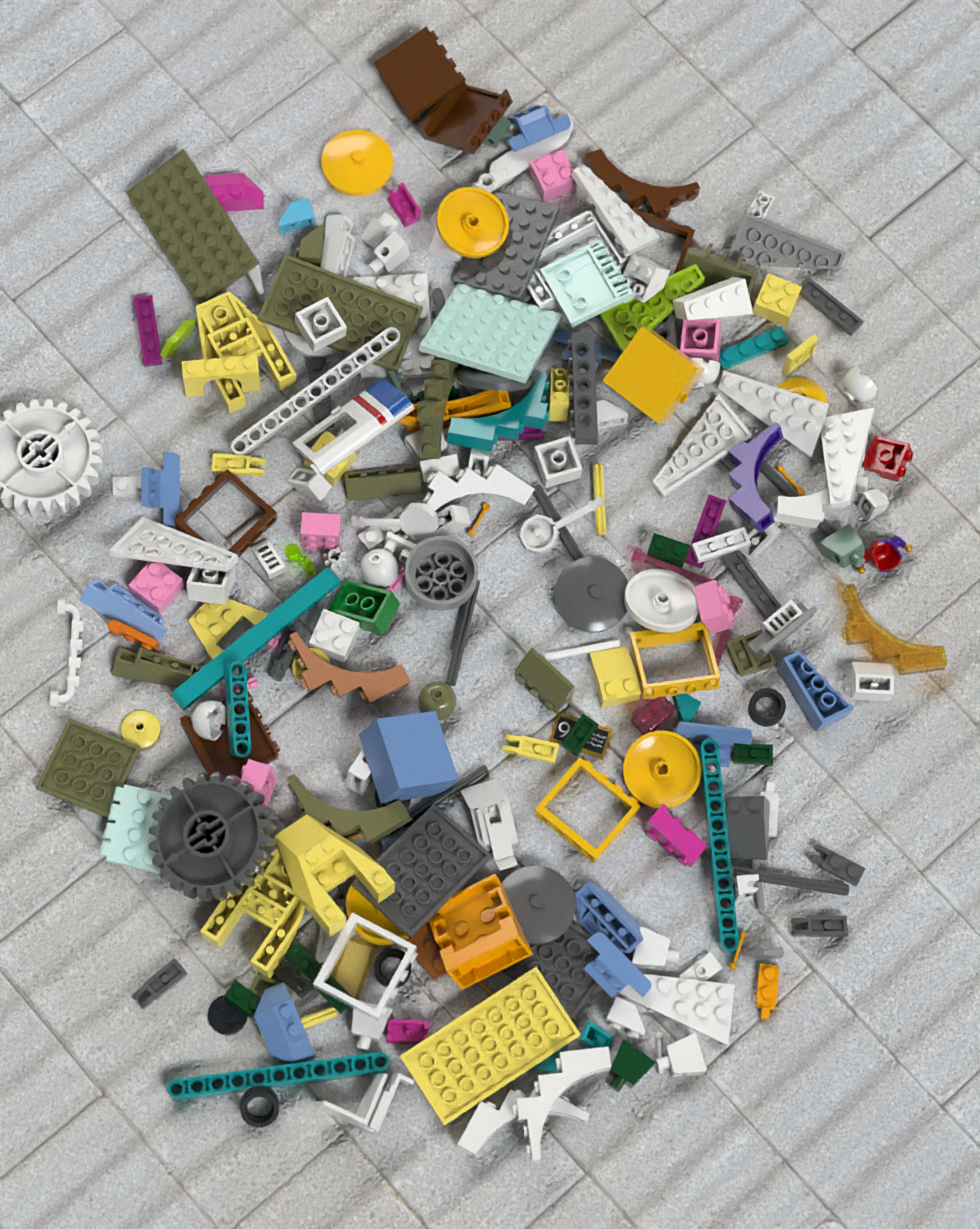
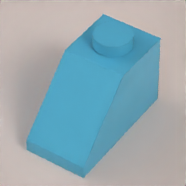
[278,198,315,234]

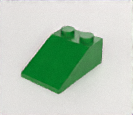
[328,580,400,635]

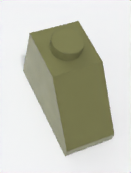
[296,225,324,267]

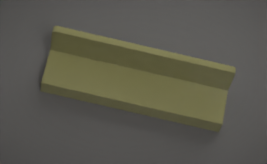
[344,464,422,501]

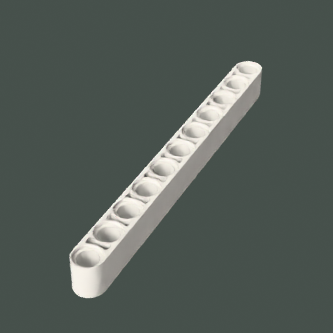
[231,327,400,455]

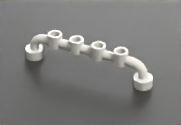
[50,599,84,707]

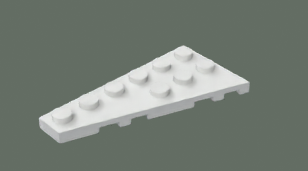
[571,165,660,257]
[718,371,830,458]
[652,394,753,498]
[821,408,875,509]
[109,517,238,572]
[619,974,735,1046]

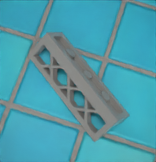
[746,602,818,661]

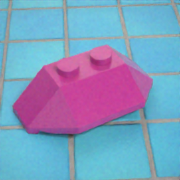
[205,173,264,212]

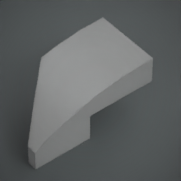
[742,943,784,960]

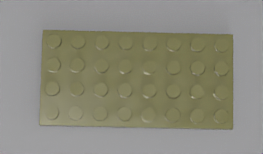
[126,149,260,305]
[258,254,423,373]

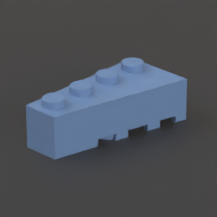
[777,651,854,732]

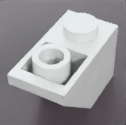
[605,997,646,1039]

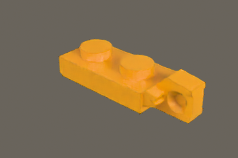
[755,963,780,1021]

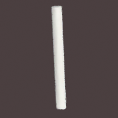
[544,639,620,661]

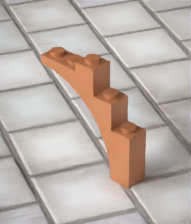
[287,632,411,705]

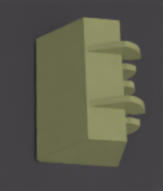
[681,243,759,297]

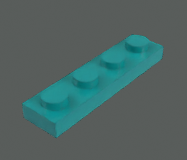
[719,326,789,371]

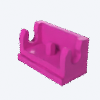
[387,183,421,228]
[387,1019,429,1045]

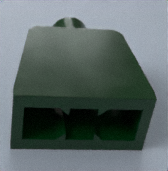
[609,1040,656,1093]

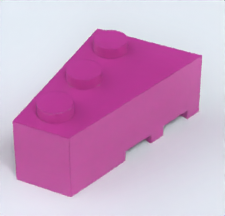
[645,803,707,868]

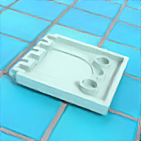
[99,784,173,874]

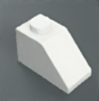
[586,400,628,429]
[468,448,491,479]
[287,467,331,501]
[857,489,889,521]
[431,505,471,537]
[740,523,782,561]

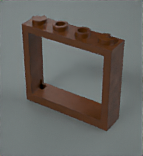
[621,208,695,277]
[174,469,278,558]

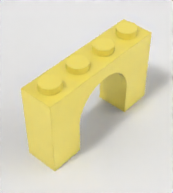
[182,355,261,397]

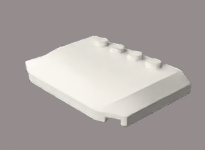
[527,211,637,310]

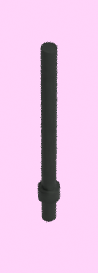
[390,765,489,835]

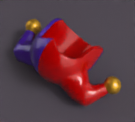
[857,536,913,574]

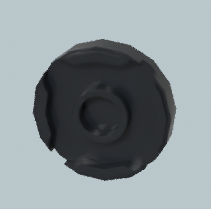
[207,995,248,1036]

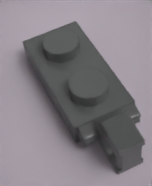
[268,630,305,682]

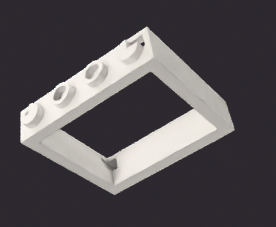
[313,913,418,1021]

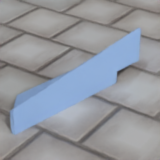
[80,578,167,642]

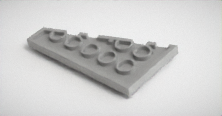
[727,212,846,270]

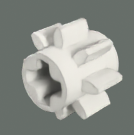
[324,547,347,571]

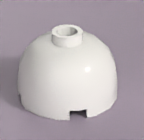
[691,358,720,388]
[843,366,880,402]
[360,549,399,587]
[190,701,226,741]

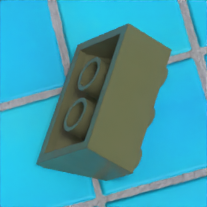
[514,647,575,714]

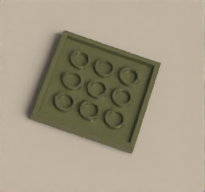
[36,718,141,819]

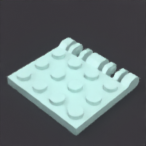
[540,240,635,327]

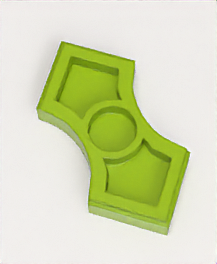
[160,318,198,359]

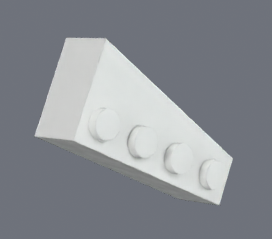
[673,277,753,320]

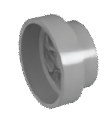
[405,536,478,611]

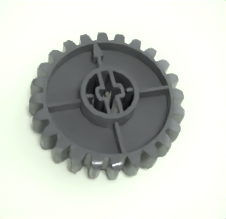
[148,771,276,902]

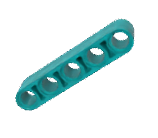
[224,661,251,758]

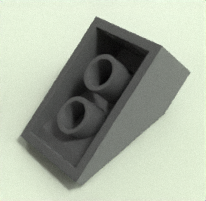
[725,796,770,860]

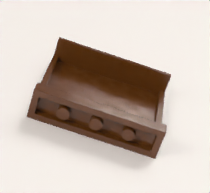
[374,26,467,124]
[418,81,513,154]
[179,691,280,778]

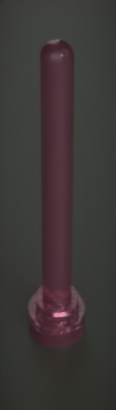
[631,547,719,584]
[708,596,743,675]

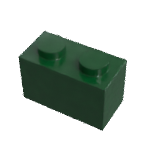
[646,533,690,570]

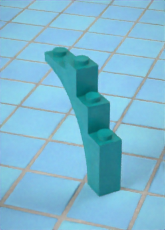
[448,372,550,451]

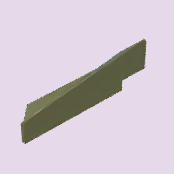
[112,647,200,688]

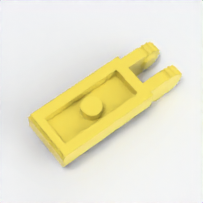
[211,453,266,477]
[502,734,559,764]

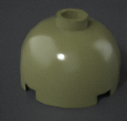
[418,681,456,721]

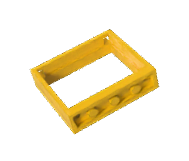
[629,622,720,699]
[534,757,641,864]

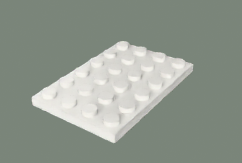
[354,273,434,381]

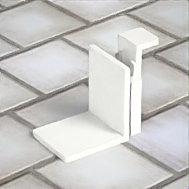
[460,779,518,870]
[312,1073,414,1132]

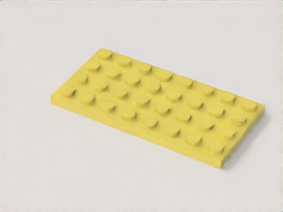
[400,967,581,1126]

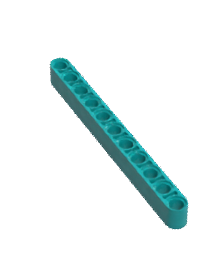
[170,567,342,711]
[699,739,739,954]
[167,1052,390,1101]

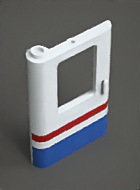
[292,377,415,476]

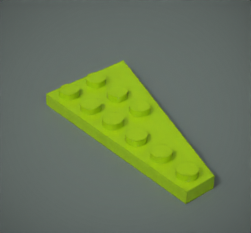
[599,264,705,353]

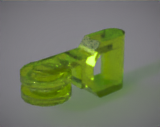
[285,544,316,576]

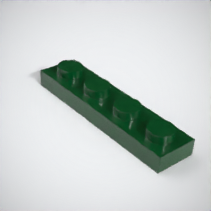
[284,942,353,1014]

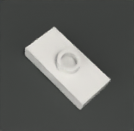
[679,952,723,981]

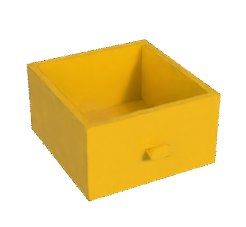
[603,326,705,424]

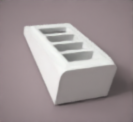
[245,265,265,303]
[251,539,286,580]
[762,599,804,637]

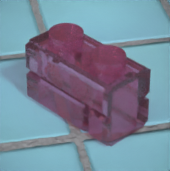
[631,696,676,735]

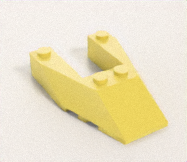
[196,291,297,414]
[275,814,395,937]
[200,848,305,979]

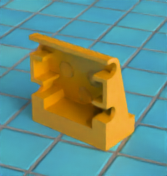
[429,874,533,990]

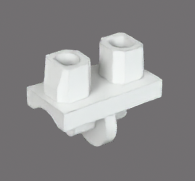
[383,532,416,564]

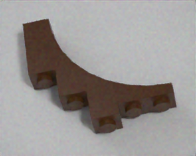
[583,149,700,219]

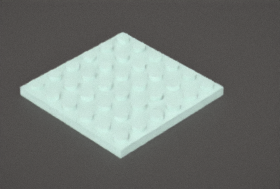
[419,283,562,384]

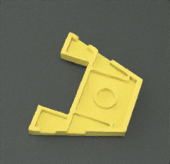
[188,598,268,660]

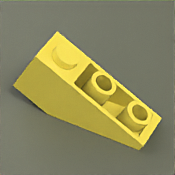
[549,368,570,422]

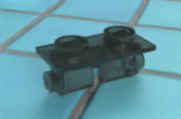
[273,958,314,999]

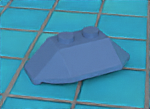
[575,881,644,953]
[254,982,315,1064]

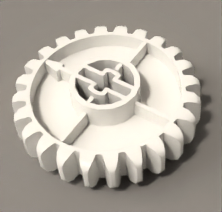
[0,399,104,518]

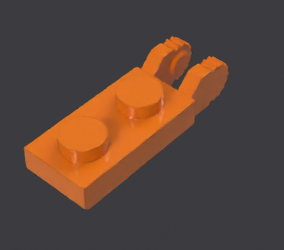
[107,619,160,652]

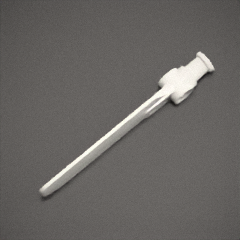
[472,120,573,193]

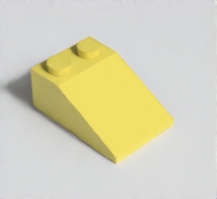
[589,646,641,708]

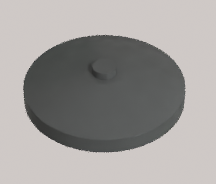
[457,366,532,391]
[554,557,628,633]
[502,865,576,945]

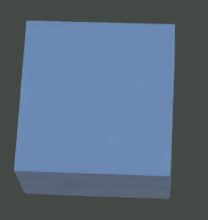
[358,711,459,804]

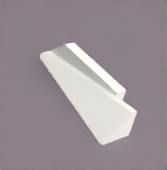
[321,214,355,277]

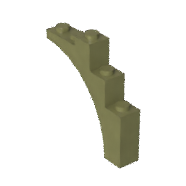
[417,357,462,459]
[287,774,413,844]

